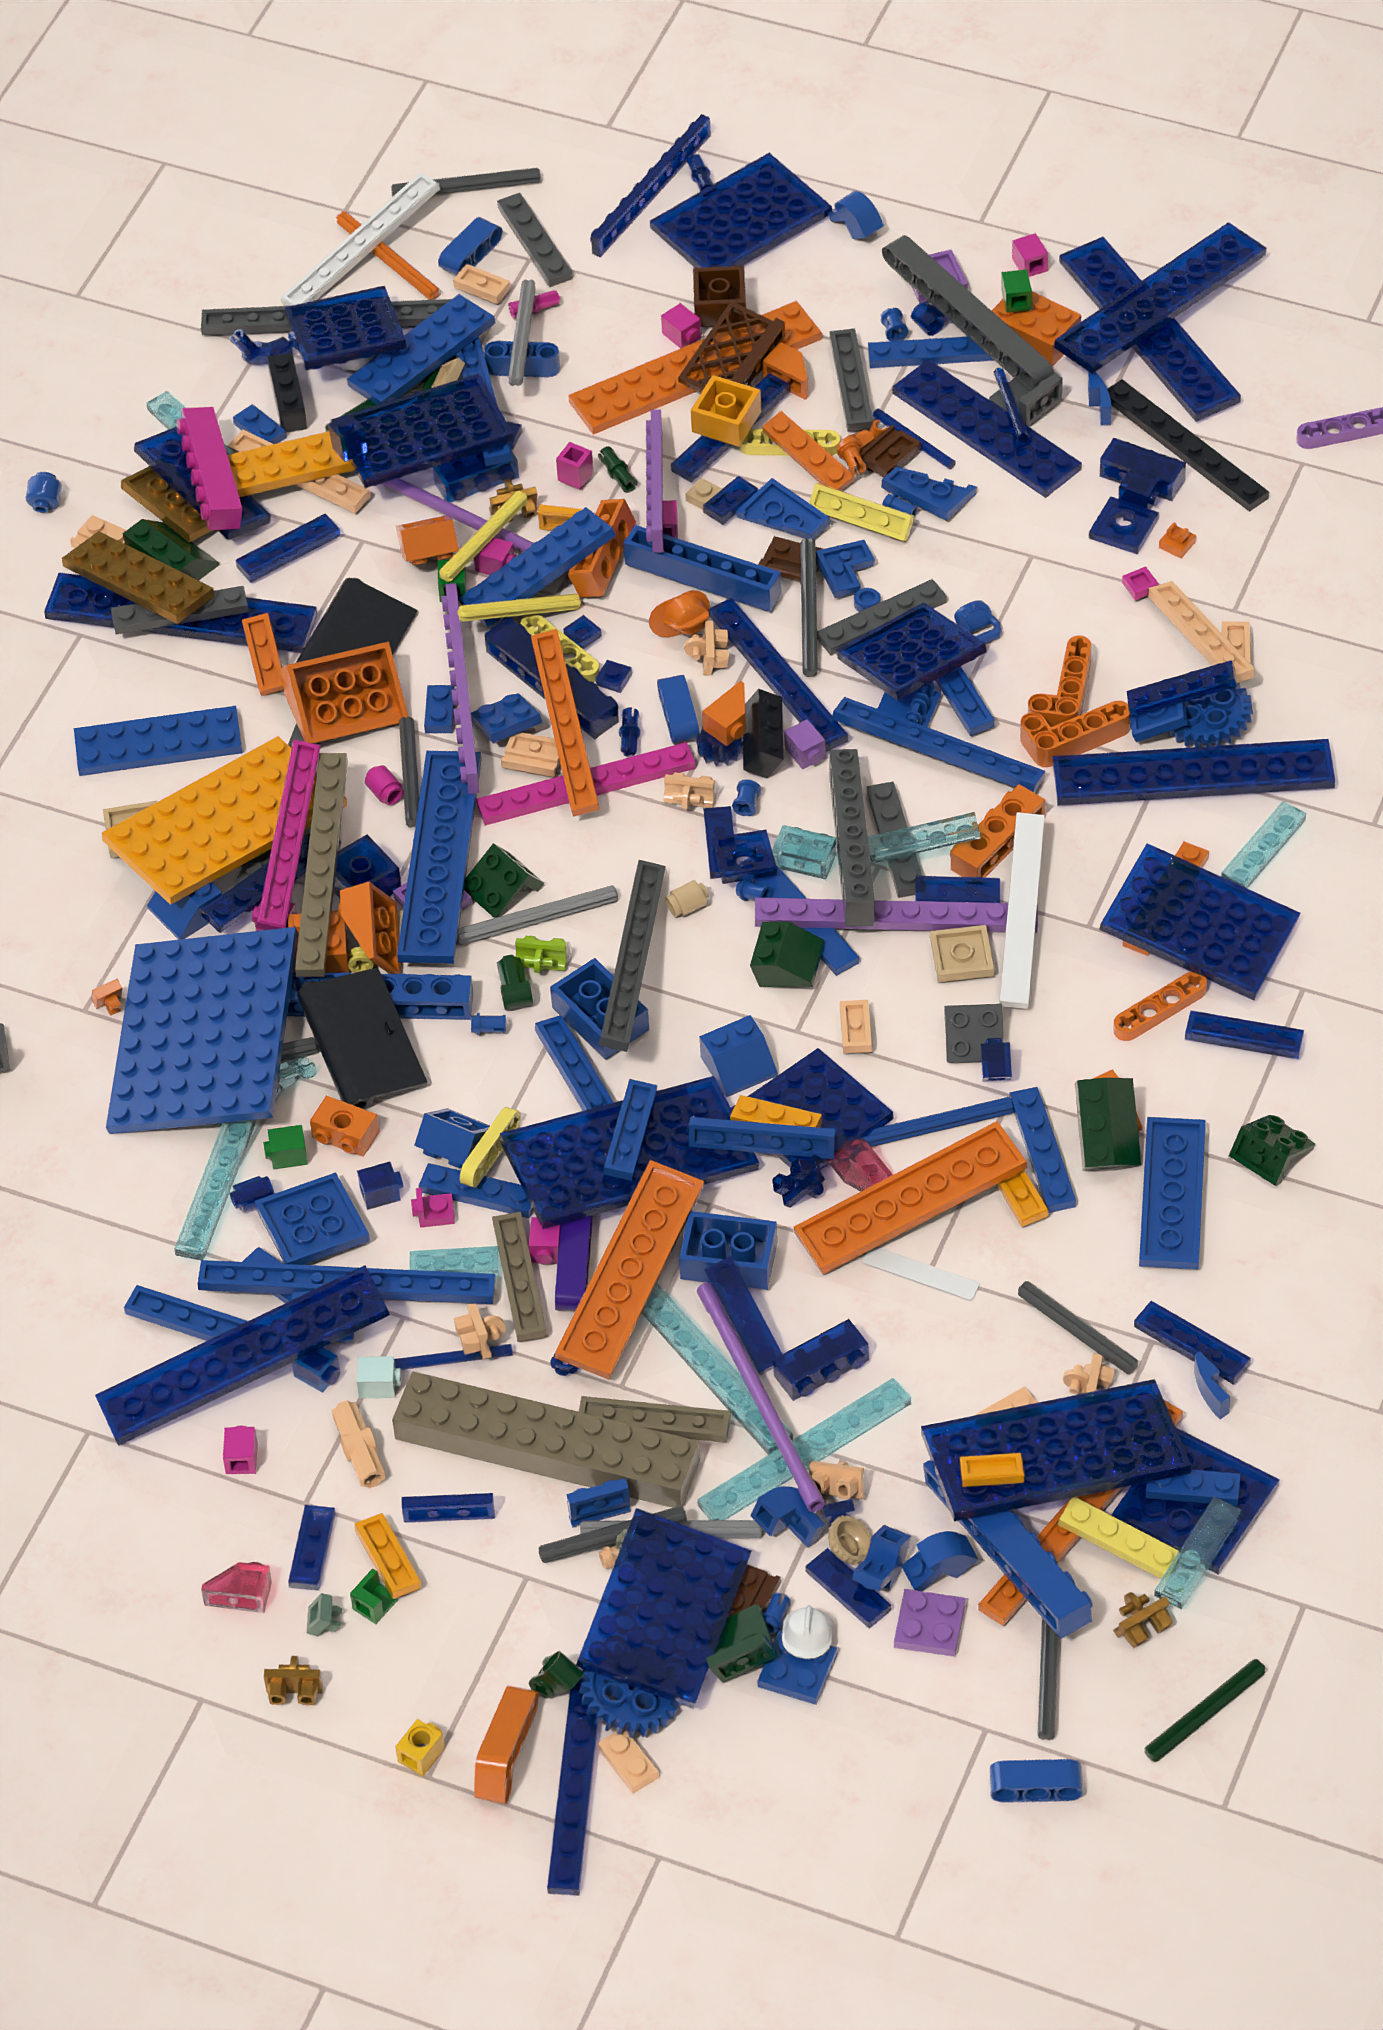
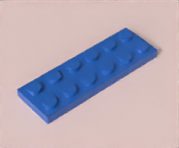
[347,294,496,409]
[458,507,616,628]
[73,705,242,776]
[1139,1117,1206,1270]

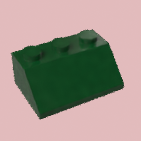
[122,519,219,580]
[1074,1078,1141,1170]

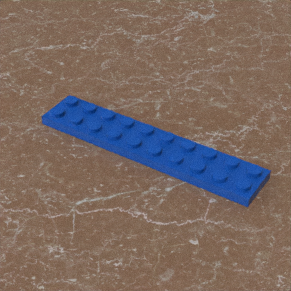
[397,750,482,964]

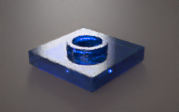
[1089,496,1159,555]
[711,829,777,884]

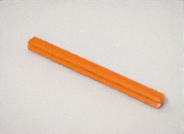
[336,211,439,300]

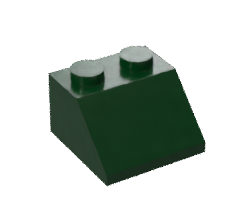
[750,921,825,987]

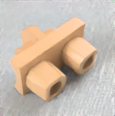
[684,620,729,675]
[664,772,715,810]
[454,1303,506,1359]
[1063,1353,1114,1414]
[809,1461,865,1499]

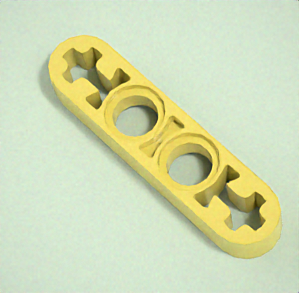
[739,429,841,456]
[520,614,600,684]
[460,1107,521,1188]

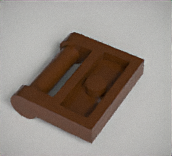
[758,536,823,584]

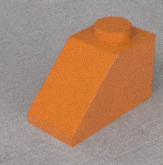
[762,342,808,400]
[702,681,746,746]

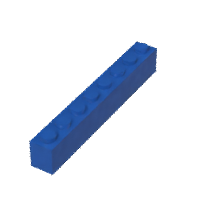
[923,1447,1093,1639]

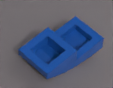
[1088,369,1112,425]
[1194,1351,1230,1419]

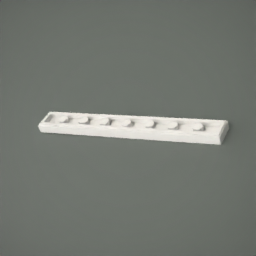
[280,172,440,306]
[999,812,1045,1009]

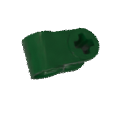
[529,1651,583,1698]

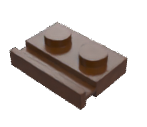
[860,425,921,477]
[714,1562,781,1619]

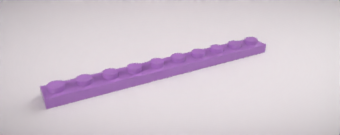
[441,583,479,794]
[755,898,1038,933]

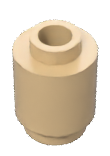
[665,880,709,917]

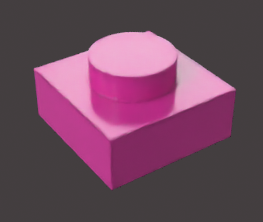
[1122,566,1159,600]

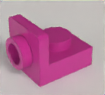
[411,1188,455,1228]

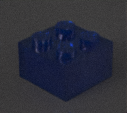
[334,834,402,898]

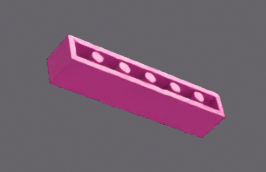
[177,407,242,530]

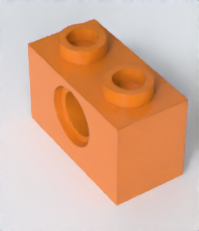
[310,1095,379,1157]

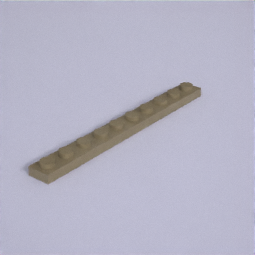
[295,753,348,977]

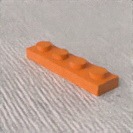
[762,411,854,491]

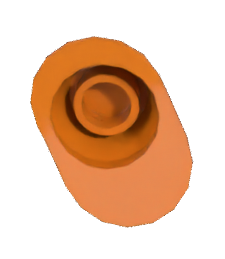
[648,590,710,638]

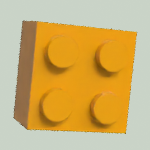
[691,375,761,447]

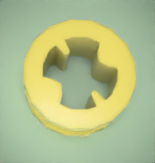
[348,947,374,973]

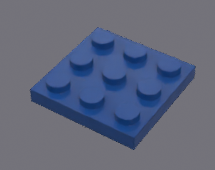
[255,1172,370,1265]

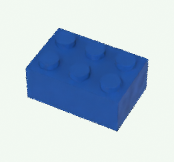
[550,958,650,1059]
[679,1211,778,1290]

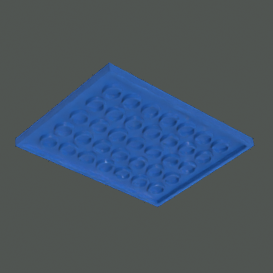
[106,927,299,1134]

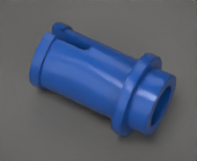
[882,493,918,518]
[736,879,773,901]
[471,1013,506,1035]
[763,1593,791,1634]

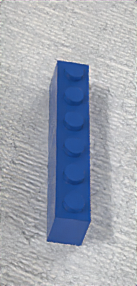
[623,525,782,612]

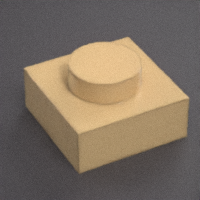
[685,478,723,512]

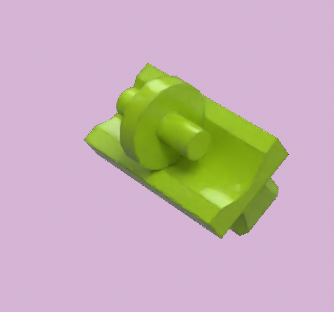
[515,935,567,974]

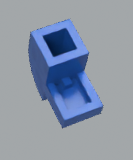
[827,191,884,239]
[750,1486,825,1548]
[852,1525,911,1591]
[901,1531,979,1591]

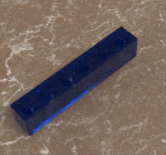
[484,617,619,740]

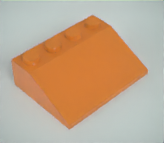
[279,642,409,744]

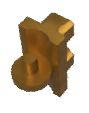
[489,478,538,523]
[1113,1592,1173,1648]
[263,1656,323,1705]

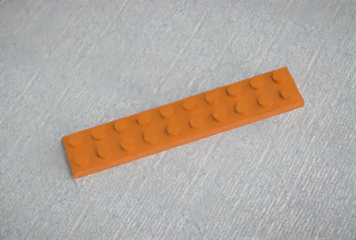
[568,300,822,435]

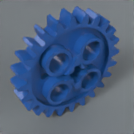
[1169,675,1253,749]
[579,1643,681,1738]

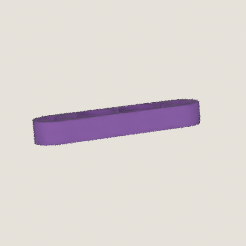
[1296,407,1383,449]

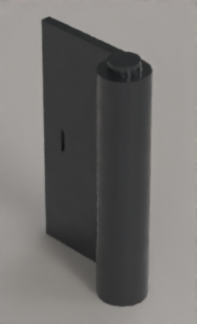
[296,578,418,663]
[297,967,428,1109]

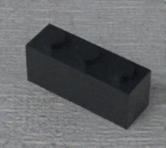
[267,352,307,433]
[743,688,784,779]

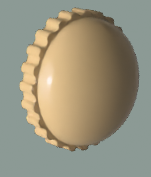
[828,1515,872,1565]

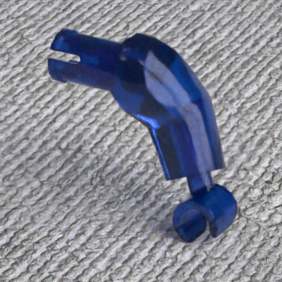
[230,329,305,365]

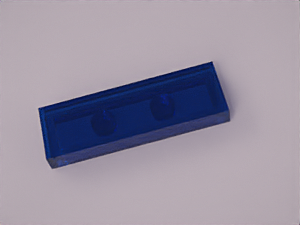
[703,806,738,879]
[915,876,1000,903]
[401,1493,495,1523]
[288,1505,336,1591]
[805,1548,891,1629]

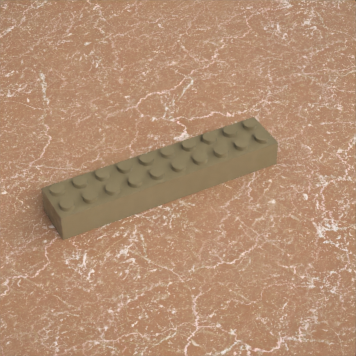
[392,1371,700,1508]

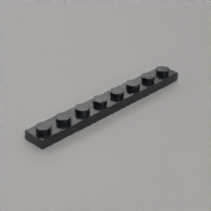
[1107,379,1269,512]

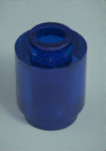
[229,1176,275,1212]

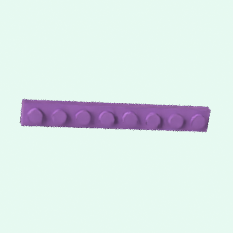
[646,409,663,552]

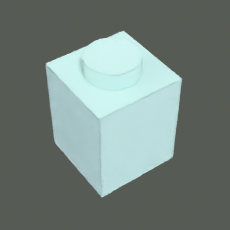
[357,1356,401,1398]

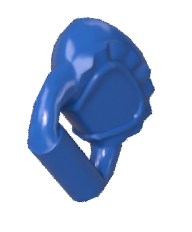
[954,600,1002,647]

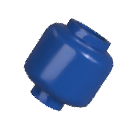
[26,472,62,513]

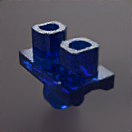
[772,1155,825,1208]

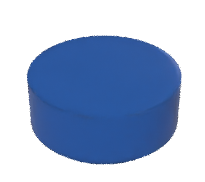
[854,588,881,612]

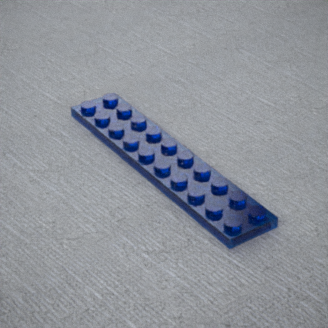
[1054,222,1267,374]
[1059,236,1241,422]
[44,572,318,653]
[1052,739,1335,806]
[95,1265,390,1446]

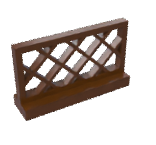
[678,301,785,393]

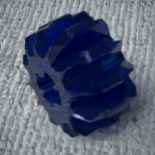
[696,726,743,767]

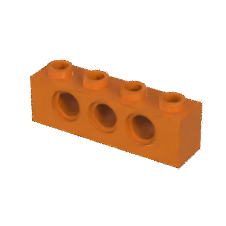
[568,499,636,597]
[950,784,1046,886]

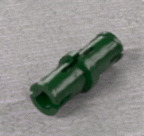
[598,446,638,493]

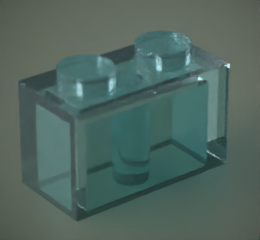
[772,825,836,880]

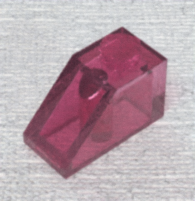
[827,1138,893,1192]
[201,1562,272,1613]

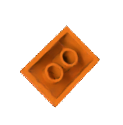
[338,882,401,974]

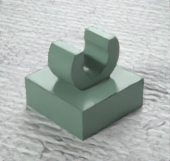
[307,1593,342,1636]

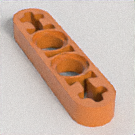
[1113,971,1207,1041]

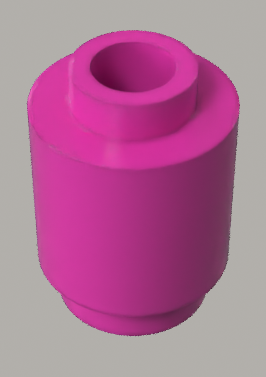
[365,765,403,805]

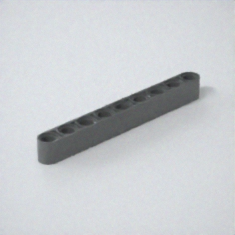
[882,235,1054,391]

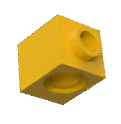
[395,1719,445,1777]

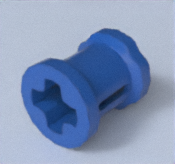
[880,308,909,341]
[732,779,761,816]

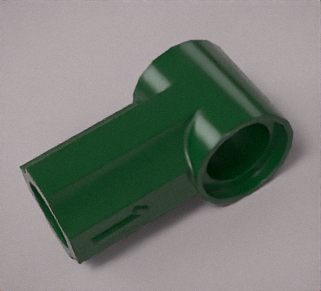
[497,954,533,1010]

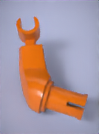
[837,420,887,475]

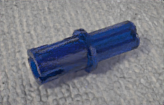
[686,153,716,197]
[619,707,641,757]

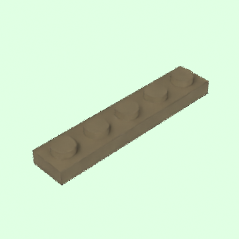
[492,1212,547,1342]
[578,1396,731,1443]

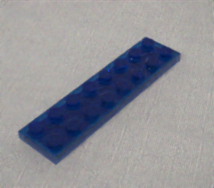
[892,359,1082,498]

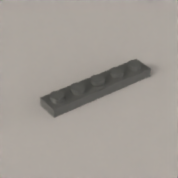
[497,192,573,288]
[829,328,873,431]
[817,579,947,656]
[111,586,249,635]
[867,781,925,898]

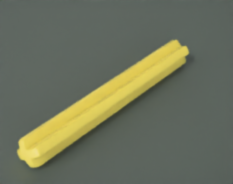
[439,490,528,582]
[457,594,581,621]

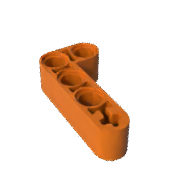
[1028,635,1091,727]
[1020,701,1131,767]
[474,1685,539,1804]

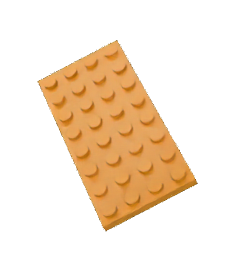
[102,736,347,905]

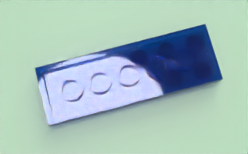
[134,427,271,540]

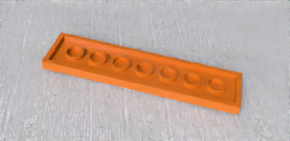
[793,1121,1027,1275]
[555,1160,704,1380]

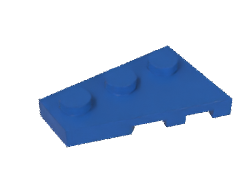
[881,467,977,521]
[736,478,830,539]

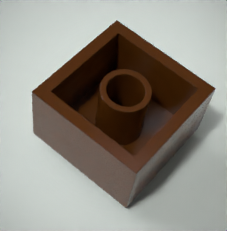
[693,266,746,327]

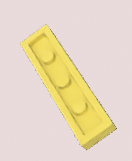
[809,483,915,541]
[1057,1496,1182,1582]

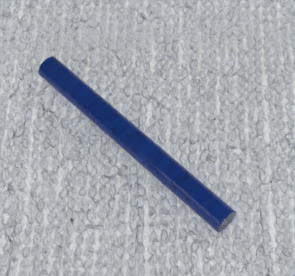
[993,368,1028,441]
[873,408,956,470]
[394,1344,513,1370]

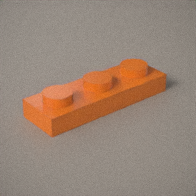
[242,613,284,696]

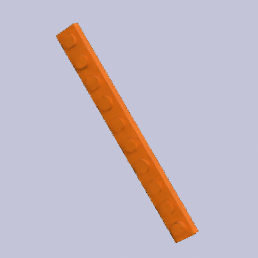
[978,1396,1183,1626]

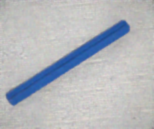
[845,1097,1014,1152]

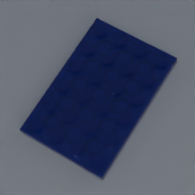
[650,152,832,268]
[331,373,514,488]
[1099,843,1301,1000]
[576,1508,752,1709]

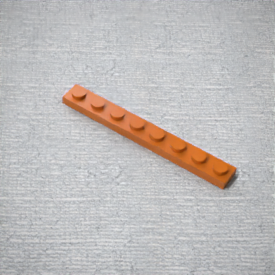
[531,629,600,817]

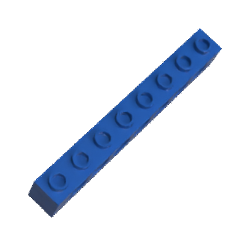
[287,972,473,1020]

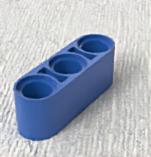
[438,217,503,276]
[484,341,560,377]
[657,674,700,744]
[989,1759,1083,1803]

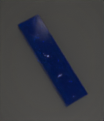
[235,513,340,583]
[1127,660,1237,717]
[1185,1010,1304,1059]
[705,1256,786,1375]
[1134,1300,1251,1385]

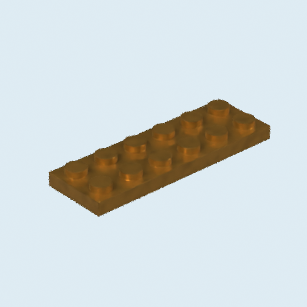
[61,531,215,624]

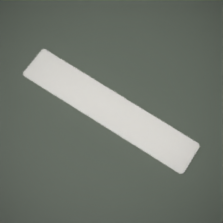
[861,1247,980,1300]

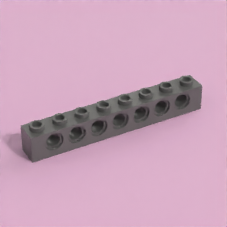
[829,749,875,927]

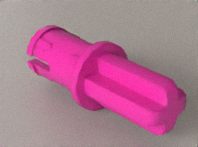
[508,290,560,319]

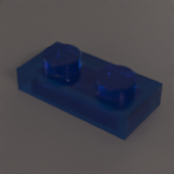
[703,475,758,525]

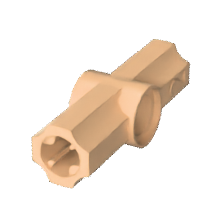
[332,1400,385,1488]

